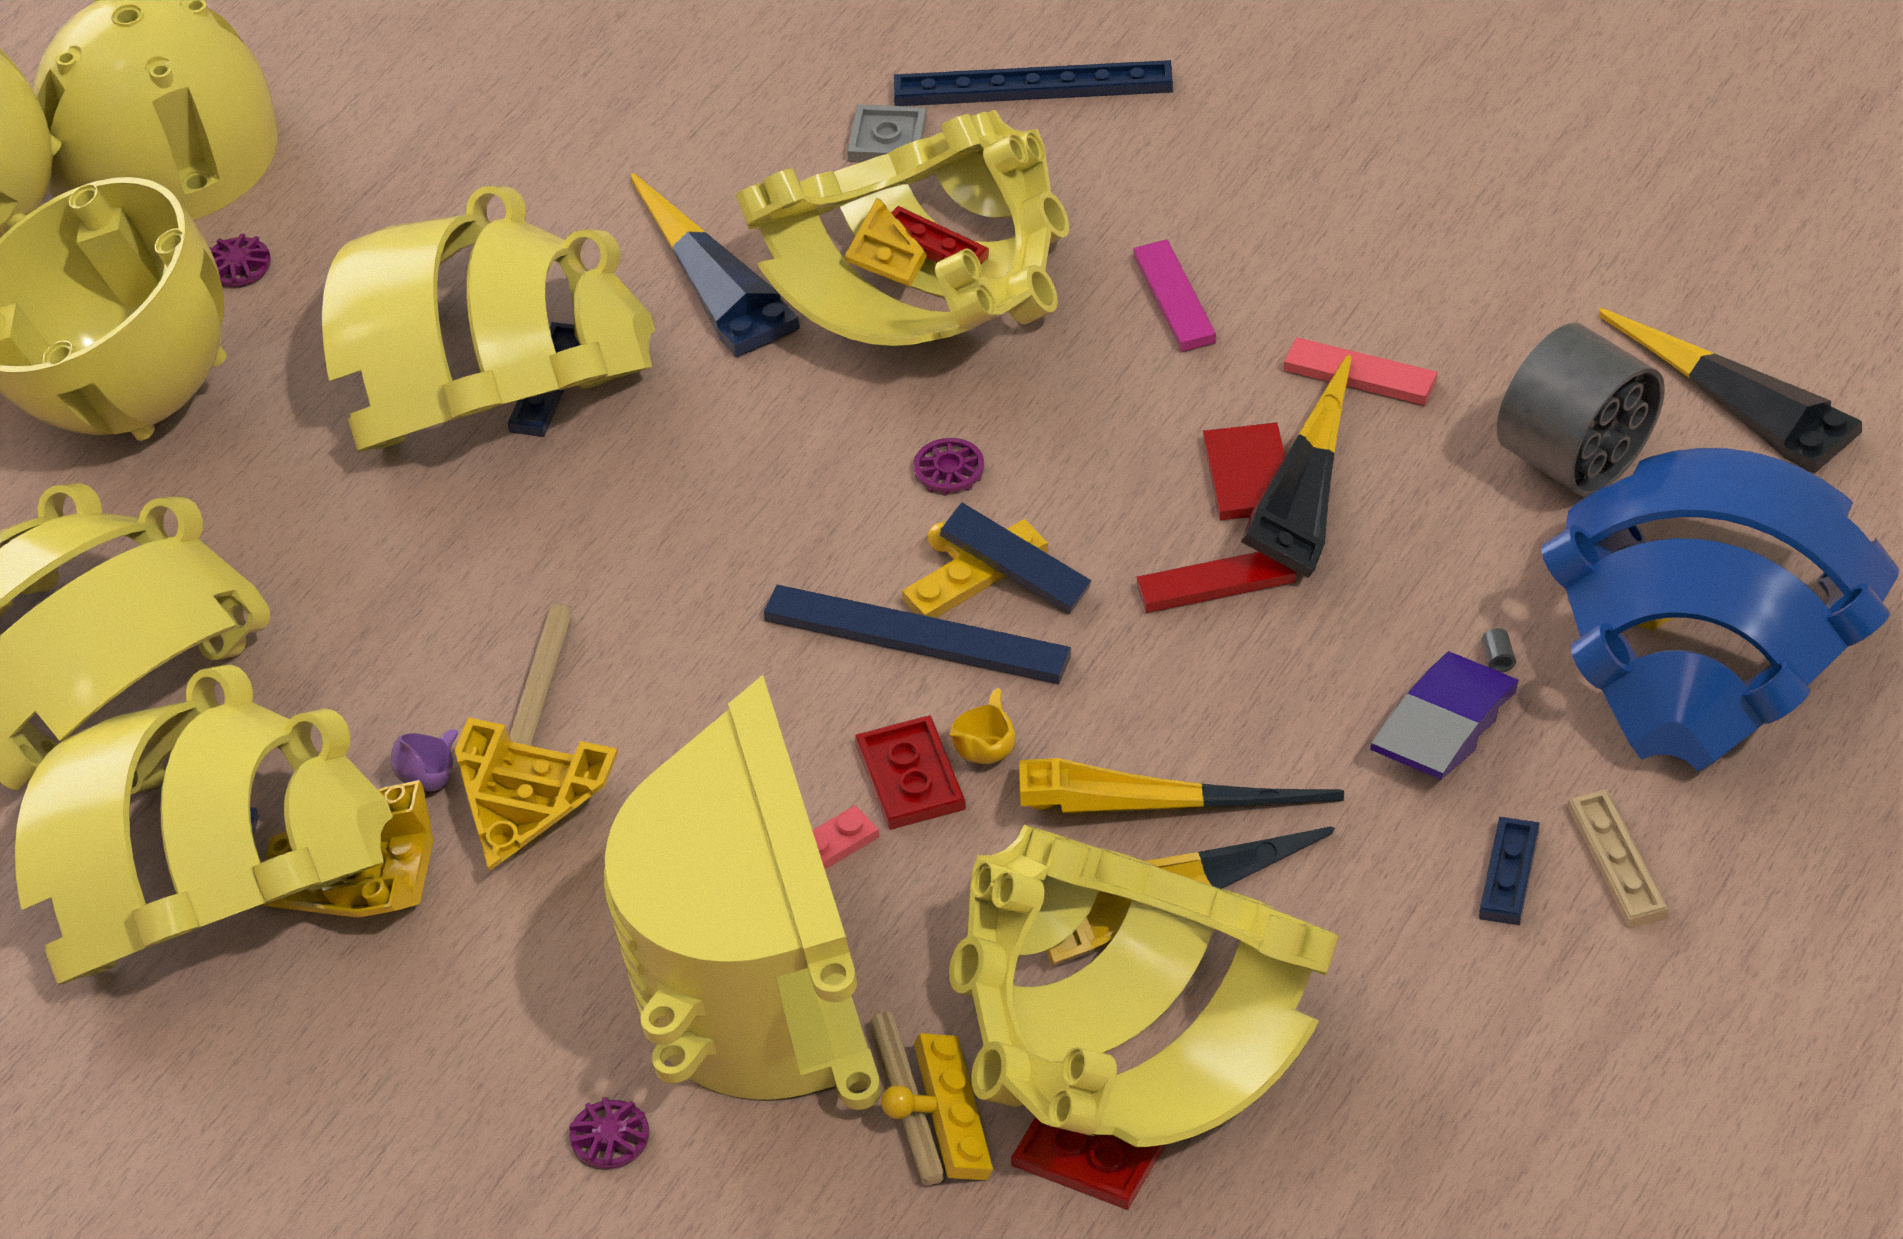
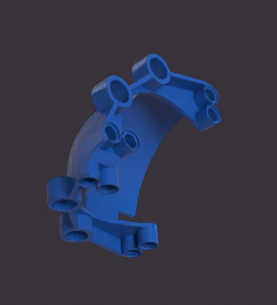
[1541,448,1899,771]

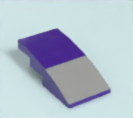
[1370,651,1519,780]

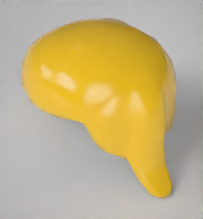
[948,688,1016,765]

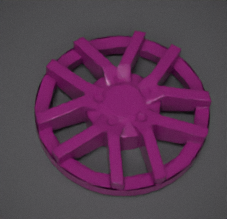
[209,233,271,287]
[914,438,984,496]
[569,1097,650,1169]

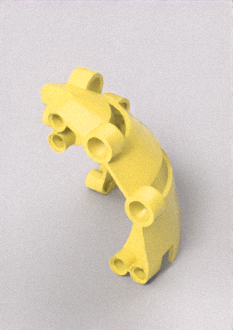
[735,110,1069,346]
[322,186,656,452]
[0,483,270,790]
[15,664,393,985]
[949,825,1339,1147]

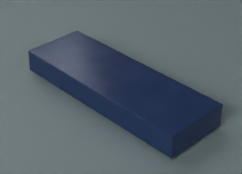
[1479,816,1540,925]

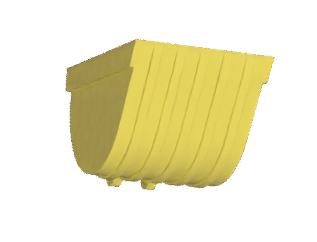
[604,675,881,1110]

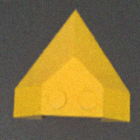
[455,717,618,872]

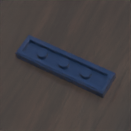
[507,322,581,437]
[940,502,1092,614]

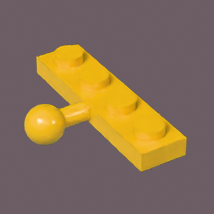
[902,518,1048,618]
[881,1033,993,1180]

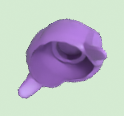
[390,729,458,791]

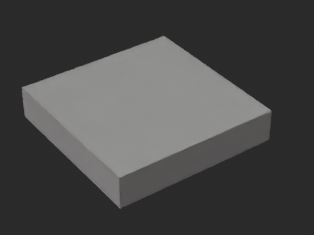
[848,104,927,162]

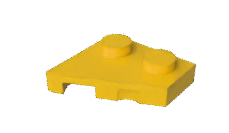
[845,198,927,287]

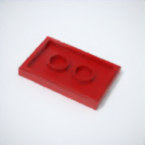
[1203,422,1285,521]
[855,715,966,830]
[1011,1117,1165,1210]

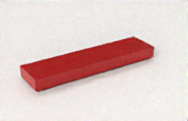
[1136,552,1296,613]

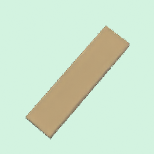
[1568,789,1668,928]

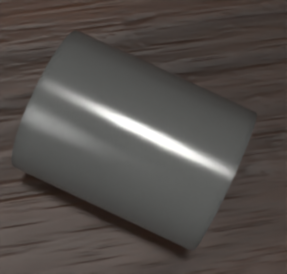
[1481,628,1516,673]

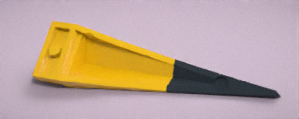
[1019,758,1344,814]
[1046,826,1335,966]

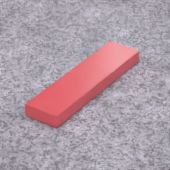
[1284,337,1437,406]

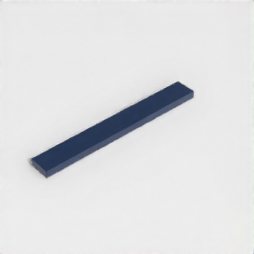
[894,60,1173,106]
[764,584,1071,684]

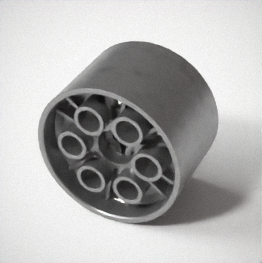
[1497,323,1665,497]

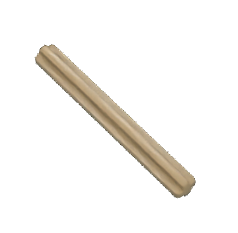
[509,603,571,746]
[871,1011,944,1186]

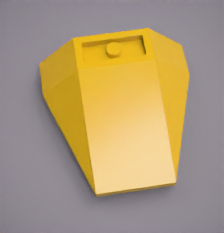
[260,780,434,918]

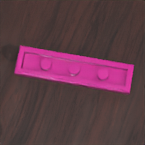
[1133,239,1216,352]

